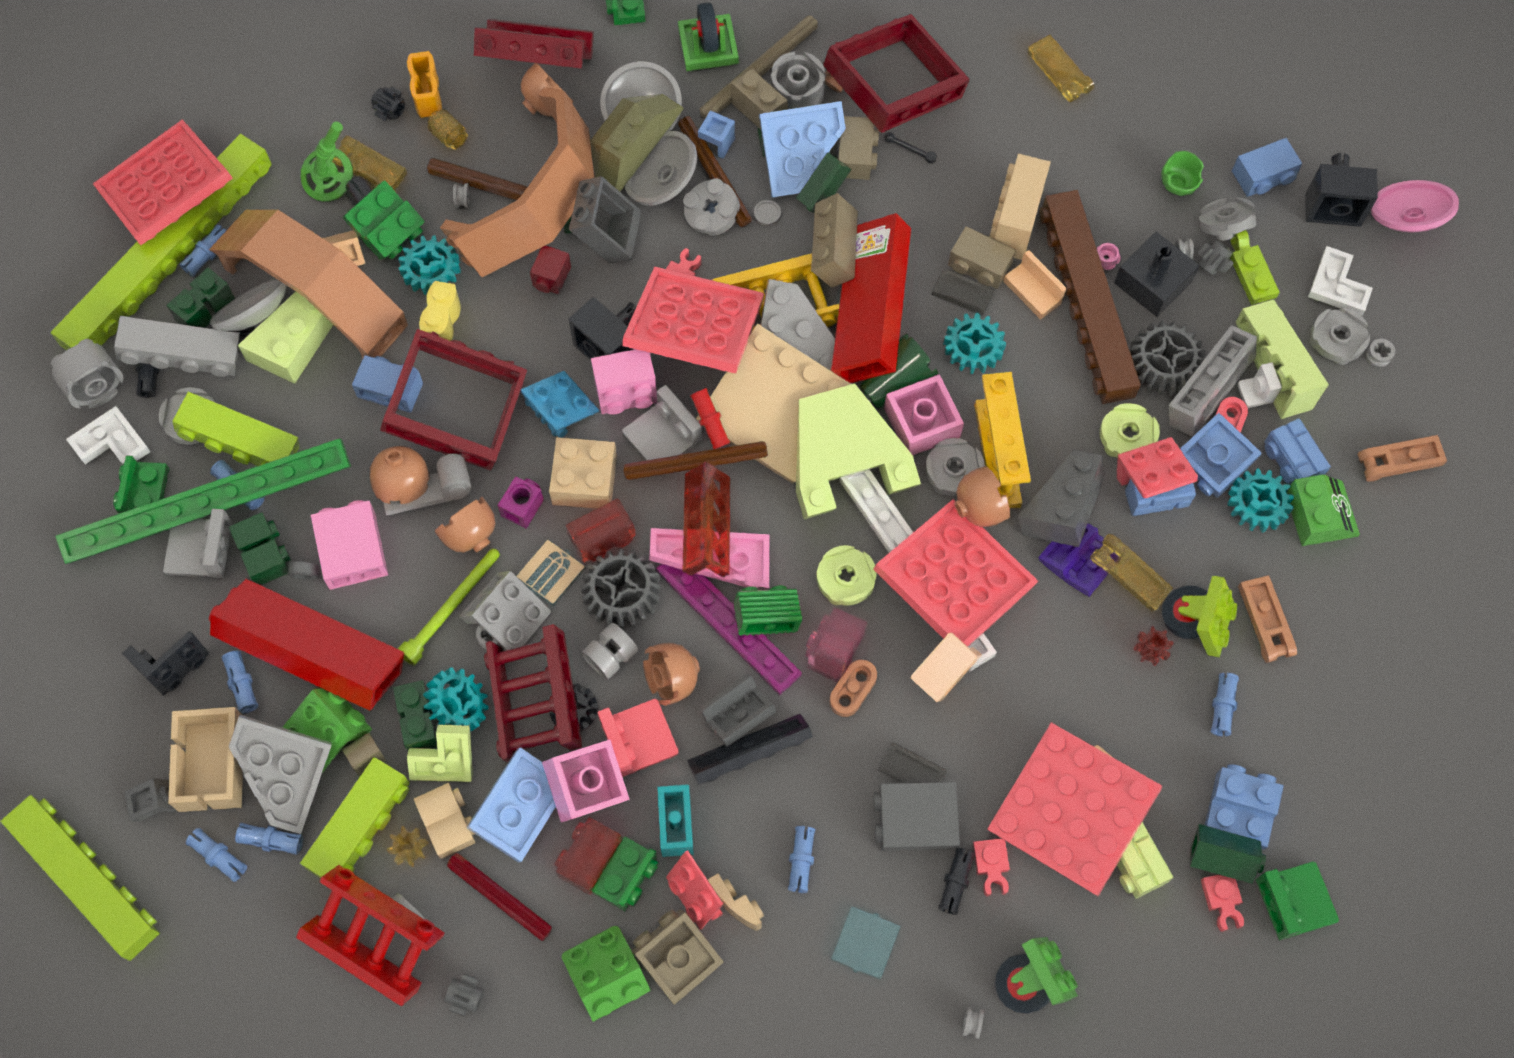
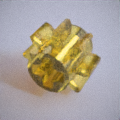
[387,826,428,867]

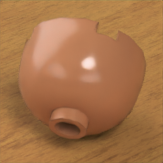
[520,63,574,117]
[370,446,430,504]
[954,466,1010,527]
[435,497,495,553]
[643,642,700,706]

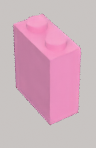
[311,500,388,590]

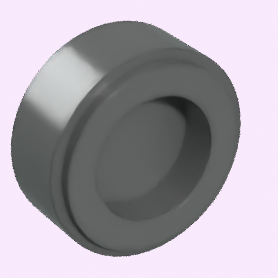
[287,562,319,580]

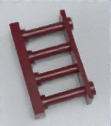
[474,19,594,68]
[484,624,582,763]

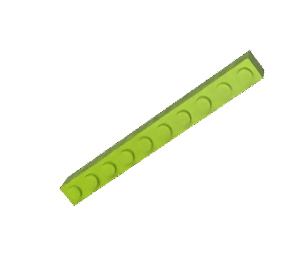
[50,133,272,350]

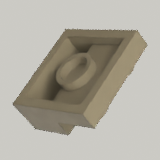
[631,909,724,1005]

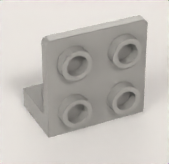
[622,385,703,460]
[163,509,233,578]
[459,571,551,651]

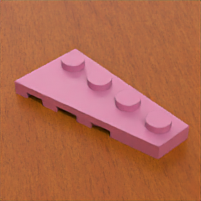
[649,528,769,590]

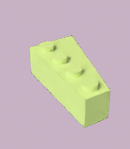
[238,292,333,384]
[1236,300,1329,419]

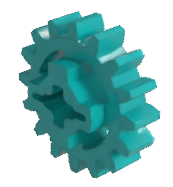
[398,235,461,295]
[943,313,1006,374]
[1227,468,1294,533]
[423,667,489,732]

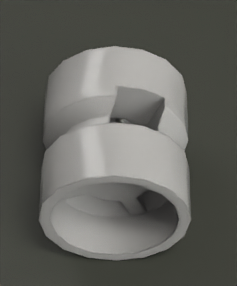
[581,623,638,680]

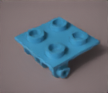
[520,371,599,438]

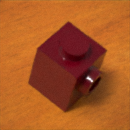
[530,245,571,295]

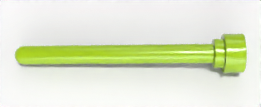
[398,548,500,666]

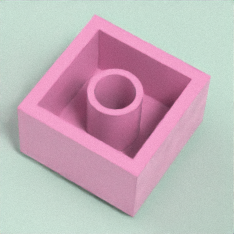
[591,349,657,415]
[884,374,964,455]
[542,740,630,822]

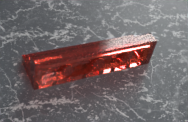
[682,462,730,578]

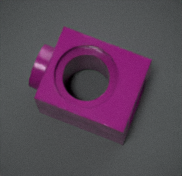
[497,476,544,529]

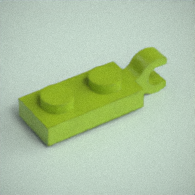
[1230,230,1280,305]

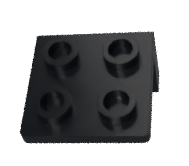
[122,631,209,696]

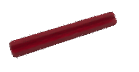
[447,853,552,941]

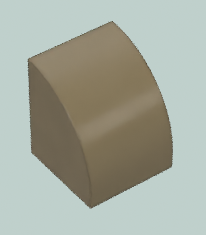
[342,732,386,777]

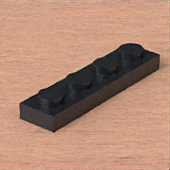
[687,714,813,785]

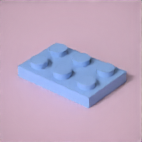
[466,748,556,863]

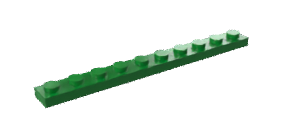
[55,438,351,564]

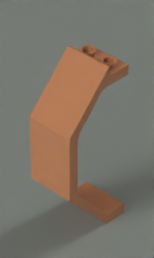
[440,87,594,277]
[209,210,408,358]

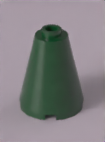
[859,333,939,409]

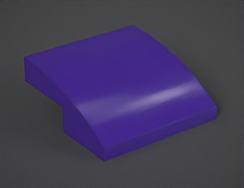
[1038,523,1124,597]

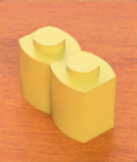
[419,281,461,341]

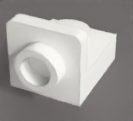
[1237,363,1282,408]

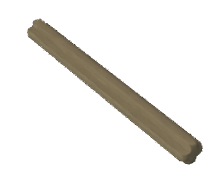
[699,15,818,119]

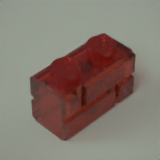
[565,498,636,562]
[555,817,622,895]

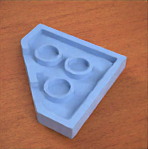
[759,101,846,198]

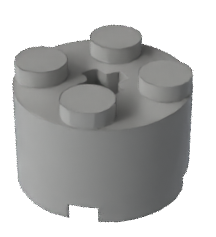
[771,52,825,109]
[51,339,123,409]

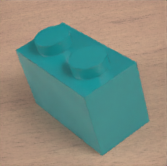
[657,785,694,857]

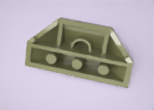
[590,94,684,192]

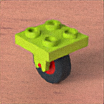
[1162,576,1237,657]

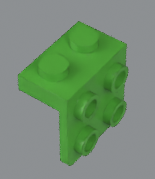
[282,688,372,773]
[562,926,651,1022]

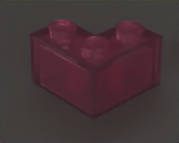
[805,607,867,682]

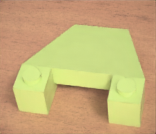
[796,383,921,519]

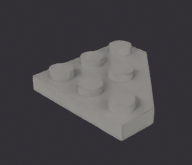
[760,279,835,373]
[229,715,332,834]

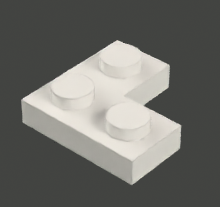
[1308,246,1373,316]
[66,406,151,465]

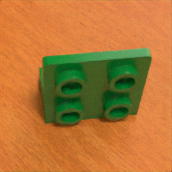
[1255,861,1339,941]

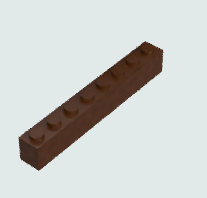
[1039,190,1141,404]

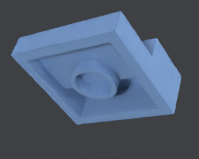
[1180,413,1262,498]
[1205,764,1284,850]

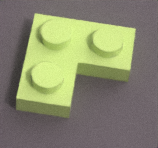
[407,725,473,782]

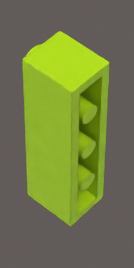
[172,391,299,466]
[300,757,410,878]

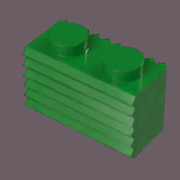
[733,585,802,636]

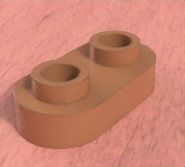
[830,660,877,717]

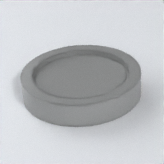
[754,200,781,227]

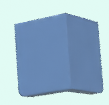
[698,110,735,159]

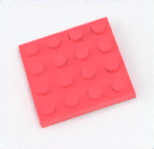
[93,119,233,245]
[622,267,764,374]
[873,499,1039,647]
[987,722,1163,897]

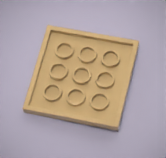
[696,324,851,484]

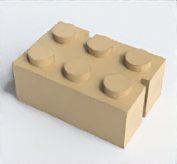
[990,154,1051,260]
[168,707,243,812]

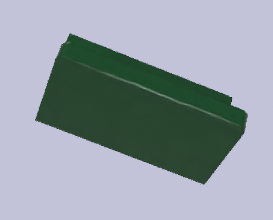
[796,152,852,213]

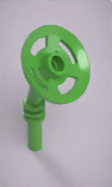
[301,122,353,202]

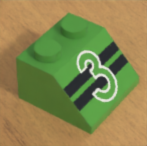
[1286,475,1360,546]

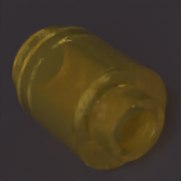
[427,110,468,149]

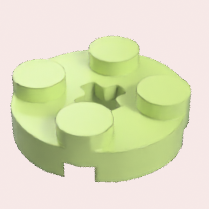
[1100,403,1160,458]
[816,545,877,605]

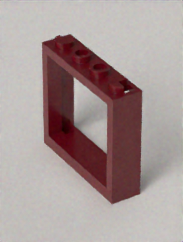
[823,14,970,133]
[380,329,527,471]

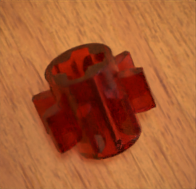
[1134,626,1174,666]

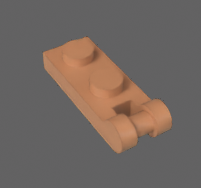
[1357,435,1447,482]
[1238,575,1297,663]

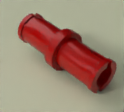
[690,388,730,449]

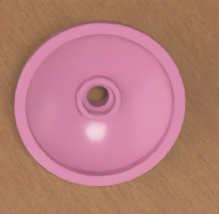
[1371,180,1459,233]

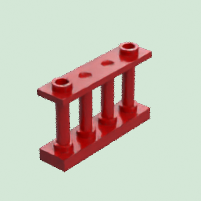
[296,865,445,1007]

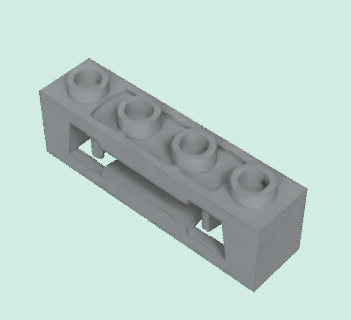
[1169,325,1257,437]

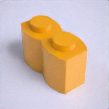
[407,51,442,118]

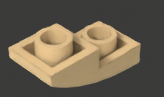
[708,873,764,931]

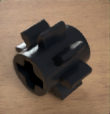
[371,86,406,121]

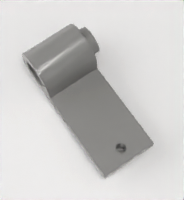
[383,454,471,516]

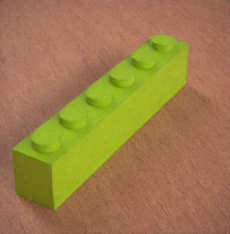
[0,795,160,961]

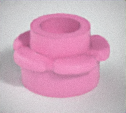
[1097,243,1121,270]

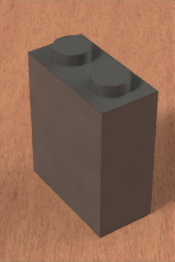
[873,782,960,851]

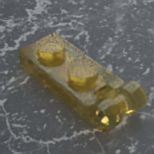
[1027,34,1094,102]
[332,135,407,190]
[1090,534,1173,612]

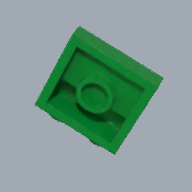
[342,180,425,260]

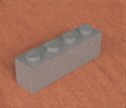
[114,316,240,377]

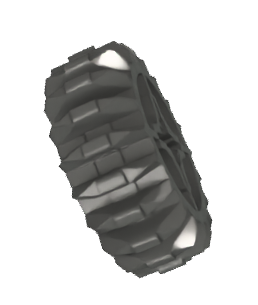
[1129,320,1206,396]
[580,548,662,629]

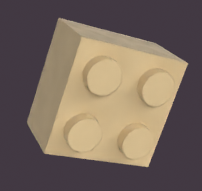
[549,437,617,510]

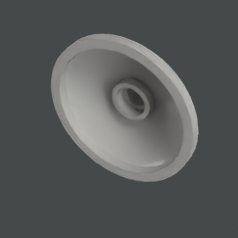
[600,61,682,131]
[624,131,697,206]
[210,278,287,331]

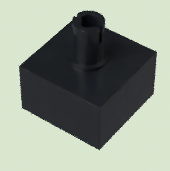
[1305,153,1378,227]
[1114,231,1200,317]
[568,297,637,360]

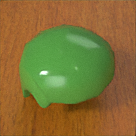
[1161,150,1204,196]

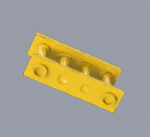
[712,253,839,333]
[974,372,1031,508]

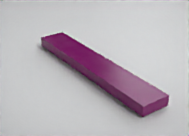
[656,564,802,695]

